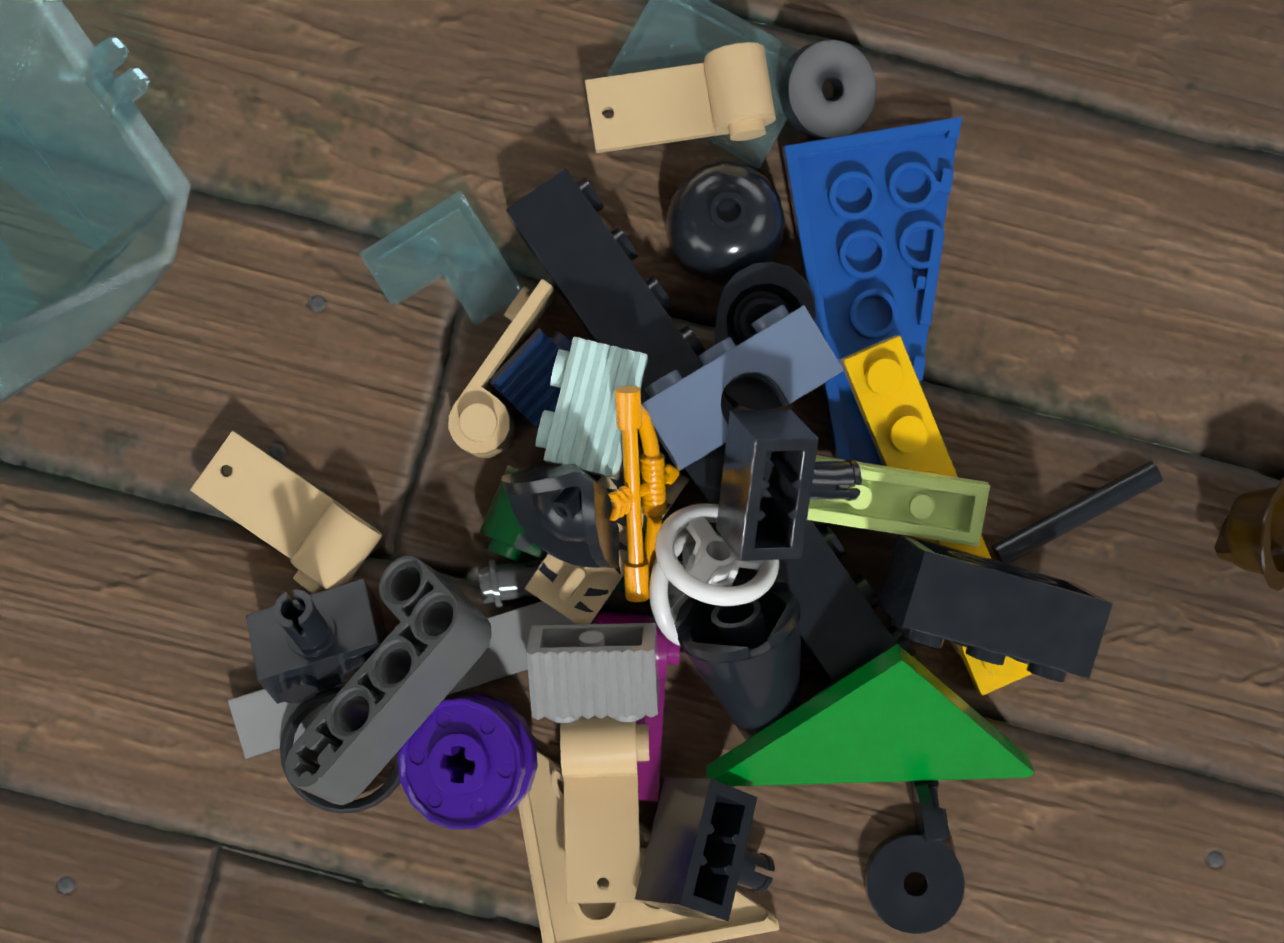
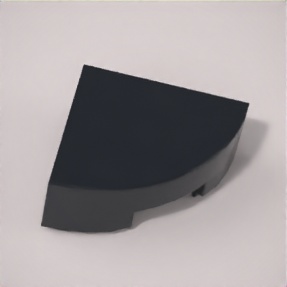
[910,780,950,842]

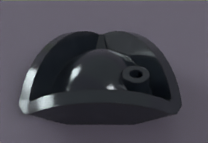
[501,464,619,569]

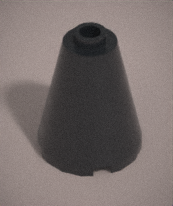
[674,573,801,740]

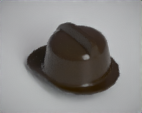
[1214,477,1284,591]

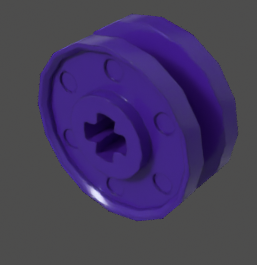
[398,694,538,830]

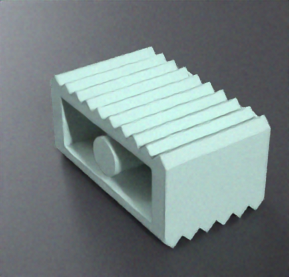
[535,337,648,480]

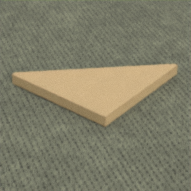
[518,750,780,943]

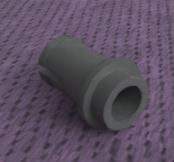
[478,558,544,608]

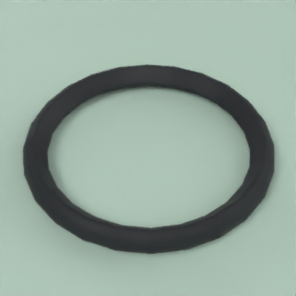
[280,687,400,814]

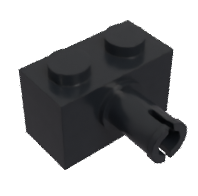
[716,410,862,561]
[246,578,388,704]
[635,778,775,922]

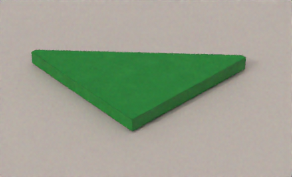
[706,644,1035,787]

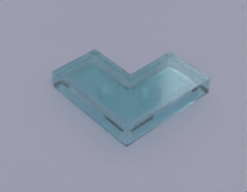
[359,191,522,325]

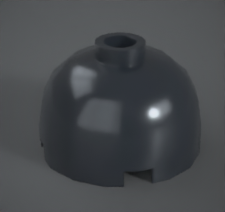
[665,161,786,285]

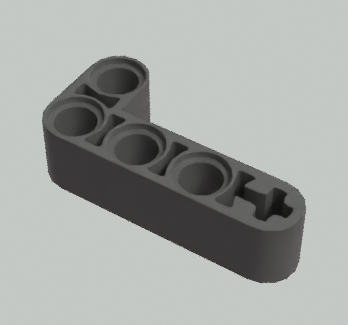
[285,556,492,805]

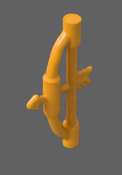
[608,386,680,602]

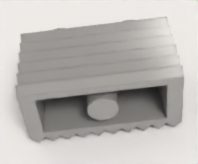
[526,623,659,723]

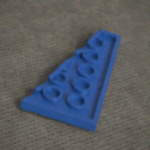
[782,117,962,466]

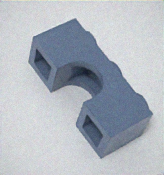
[641,305,844,472]

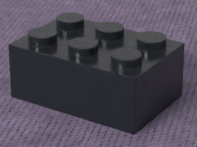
[877,534,1113,682]

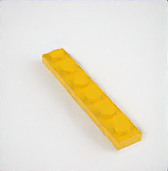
[839,335,1032,696]

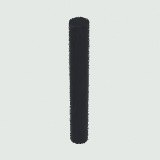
[991,461,1163,564]

